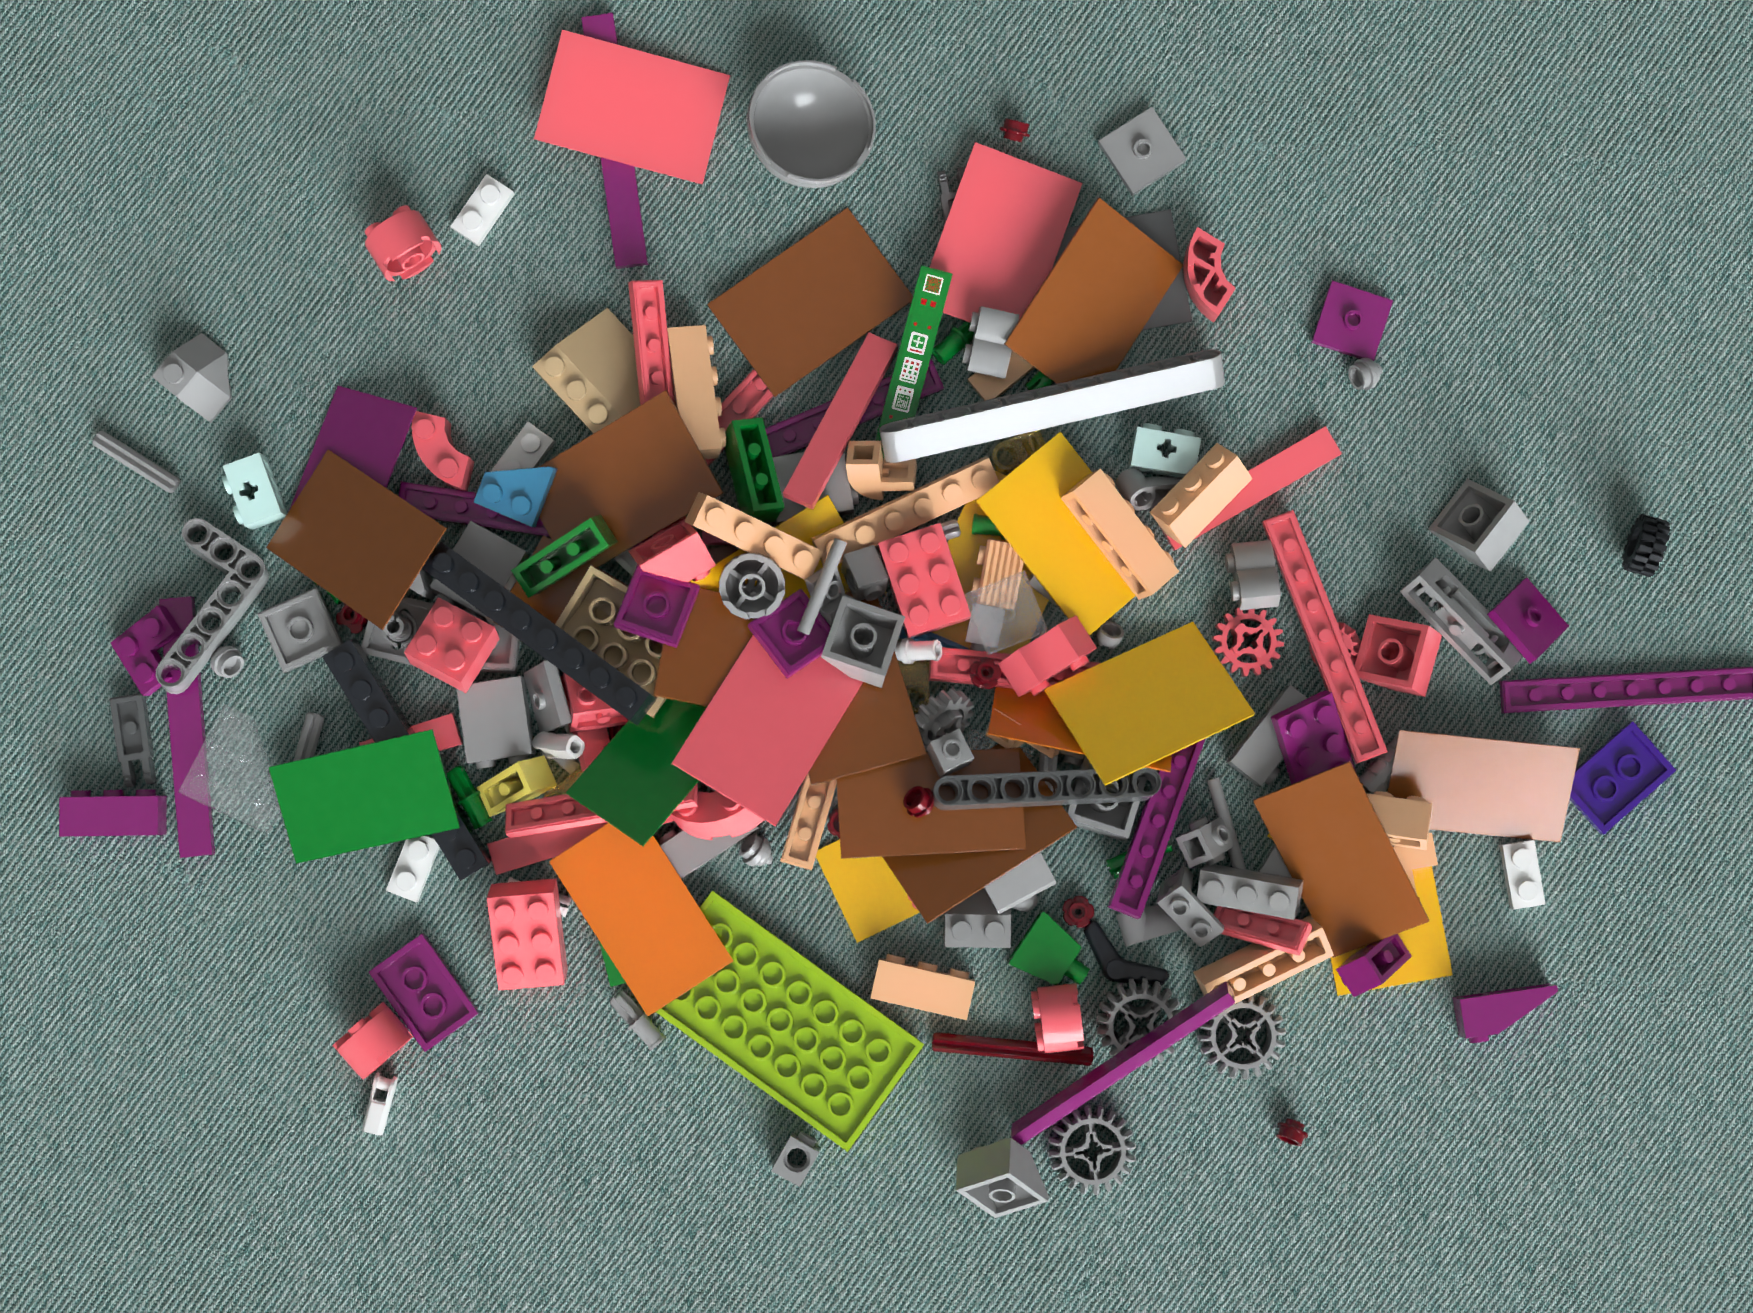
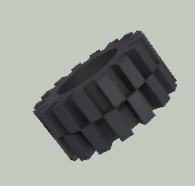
[1622,514,1670,577]

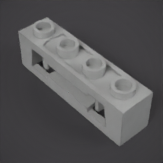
[1400,557,1522,685]

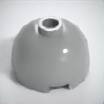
[719,553,785,619]

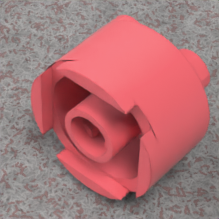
[365,205,442,281]
[1031,983,1084,1053]
[333,1001,413,1080]

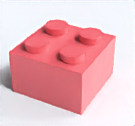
[404,597,500,693]

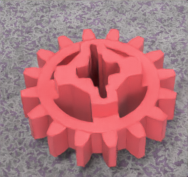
[1212,607,1284,677]

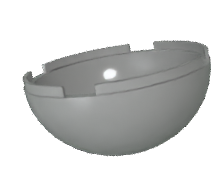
[747,60,876,188]

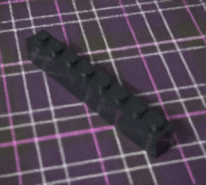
[422,541,657,726]
[322,639,492,881]

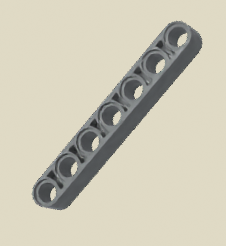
[932,767,1162,810]

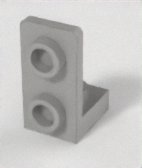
[1157,866,1224,947]

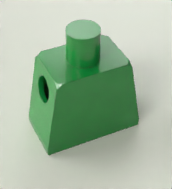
[1007,910,1090,985]

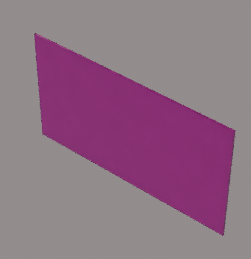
[288,386,417,512]

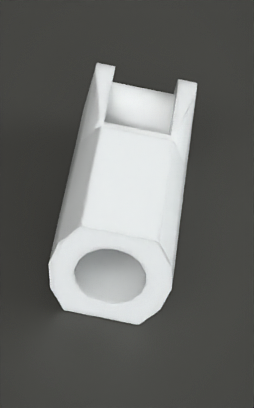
[532,731,585,759]
[361,1072,398,1135]

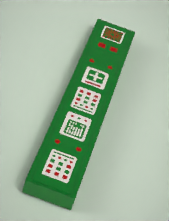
[875,265,953,458]

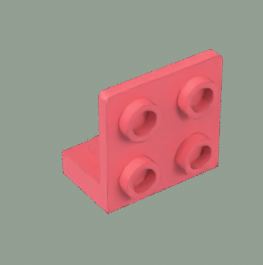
[562,671,628,733]

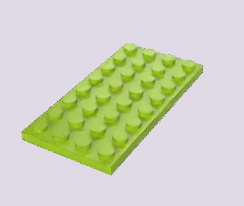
[656,890,924,1152]

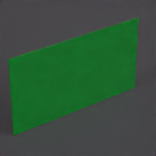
[566,699,707,846]
[269,729,460,864]

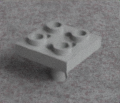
[361,597,434,666]

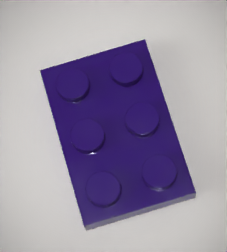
[1569,721,1676,835]

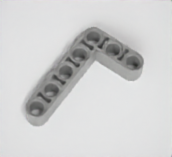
[155,518,269,694]

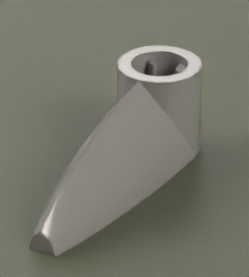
[1116,468,1182,510]
[1116,905,1182,947]

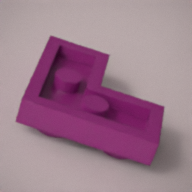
[110,605,181,696]

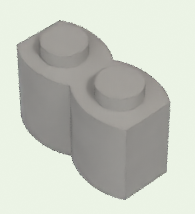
[962,306,1019,379]
[1225,540,1281,610]

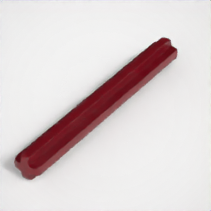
[932,1032,1094,1066]

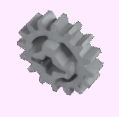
[915,688,974,750]

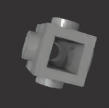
[1175,816,1234,868]

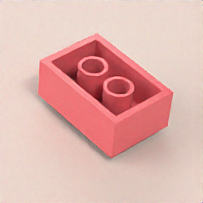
[878,522,971,638]
[487,878,568,990]

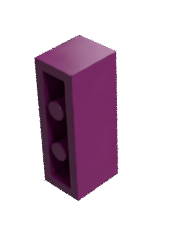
[59,789,167,837]

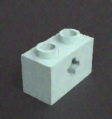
[1128,423,1201,478]
[222,452,287,530]

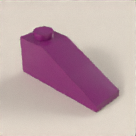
[1452,983,1558,1043]

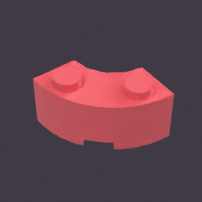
[1183,227,1236,323]
[411,411,475,491]
[998,616,1097,697]
[670,791,764,840]

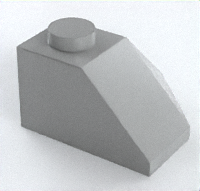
[151,333,232,423]

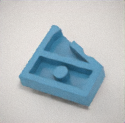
[474,467,557,527]

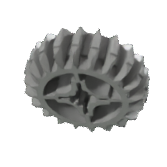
[1096,978,1182,1067]
[1197,995,1286,1080]
[1047,1104,1136,1195]

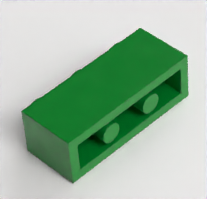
[725,417,785,523]
[511,514,618,598]

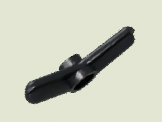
[1083,920,1169,986]

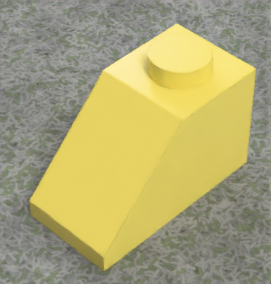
[476,755,557,817]

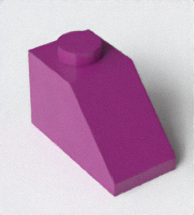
[1336,934,1412,997]

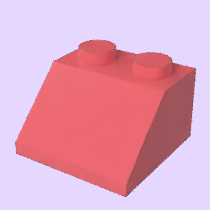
[628,518,716,582]
[1355,614,1442,697]

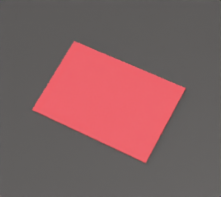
[534,30,730,185]
[929,142,1083,323]
[672,635,863,827]

